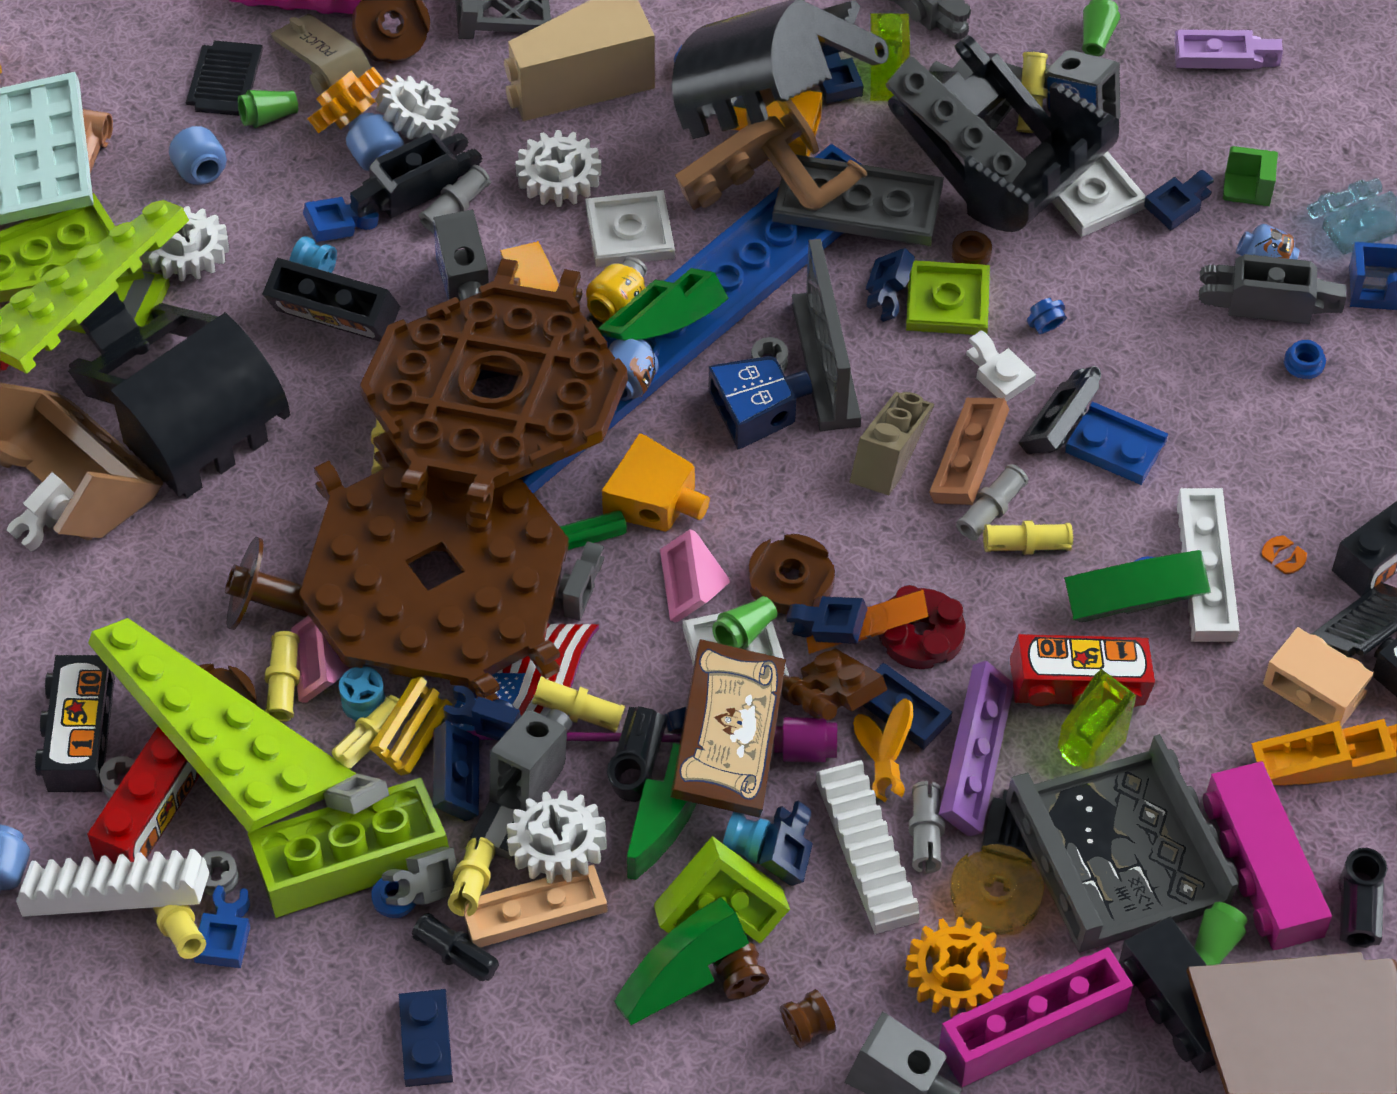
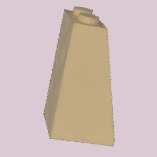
[504,0,655,121]

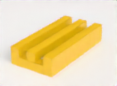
[369,676,453,776]

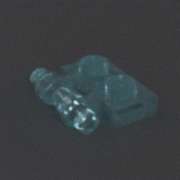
[1307,178,1397,255]

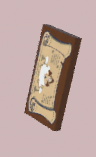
[671,639,786,818]

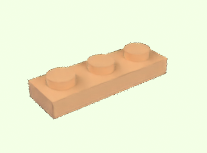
[463,864,608,948]

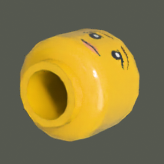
[586,263,646,323]

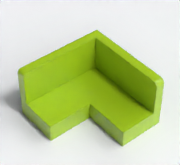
[654,836,790,944]

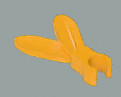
[853,698,914,802]

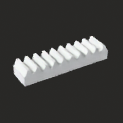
[1177,488,1239,642]
[816,760,919,934]
[16,849,209,917]

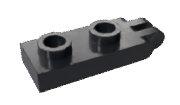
[1018,366,1101,455]

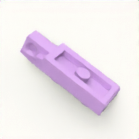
[1174,30,1283,69]

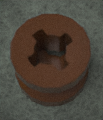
[712,942,770,1000]
[780,989,836,1049]

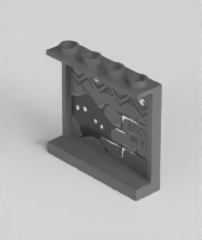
[1005,734,1239,953]

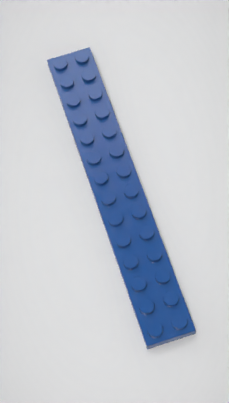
[519,143,862,493]

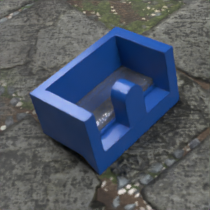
[1349,242,1397,310]

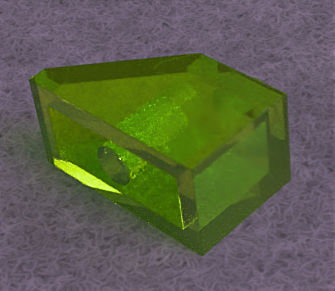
[869,13,910,101]
[1057,669,1136,769]

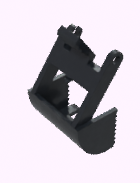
[672,0,889,139]
[888,35,1119,232]
[68,291,290,498]

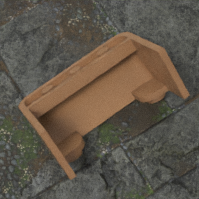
[0,383,163,540]

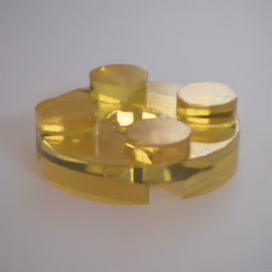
[950,844,1044,935]

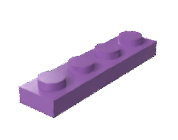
[939,661,1013,836]

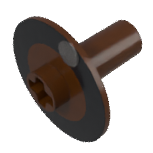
[225,537,308,630]

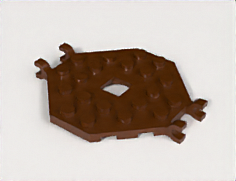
[360,258,628,520]
[299,432,569,701]

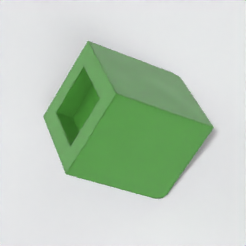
[1223,146,1278,206]

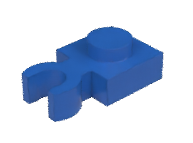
[303,197,379,242]
[194,885,250,968]

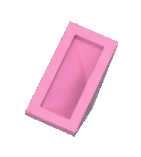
[660,529,730,622]
[291,615,353,703]

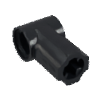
[607,706,668,802]
[1338,847,1388,948]

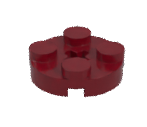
[878,585,966,669]

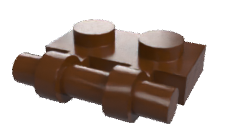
[781,648,887,720]

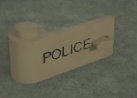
[271,14,371,95]

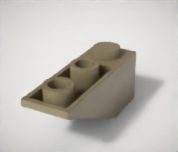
[849,392,934,496]

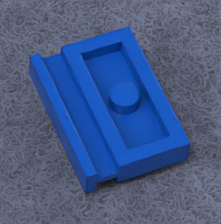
[1065,401,1168,485]

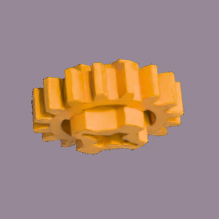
[307,67,384,134]
[905,917,1009,1018]

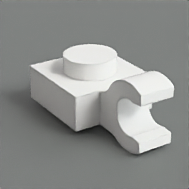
[966,331,1036,402]
[7,472,74,551]

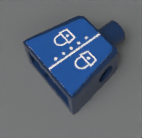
[708,356,813,449]

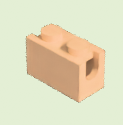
[1263,627,1373,727]

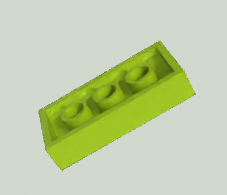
[247,777,449,918]

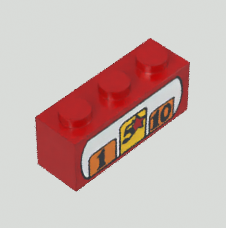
[1010,634,1155,709]
[87,727,200,864]

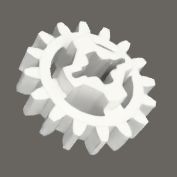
[375,75,460,140]
[515,130,601,207]
[142,206,229,281]
[507,790,607,884]

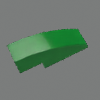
[598,268,729,341]
[1064,550,1211,623]
[627,743,697,880]
[614,897,749,1025]

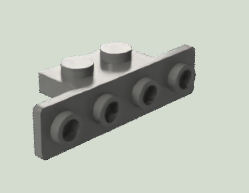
[886,57,1026,183]

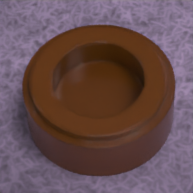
[951,231,992,265]

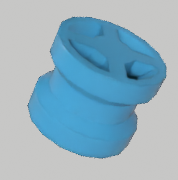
[289,236,337,273]
[338,666,385,721]
[723,812,770,865]

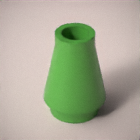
[1082,0,1121,56]
[238,90,298,128]
[712,596,777,650]
[1194,902,1247,965]

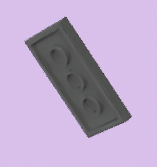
[772,154,944,246]

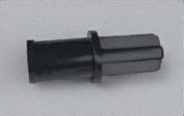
[412,913,499,981]

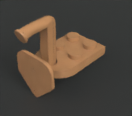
[675,88,867,211]

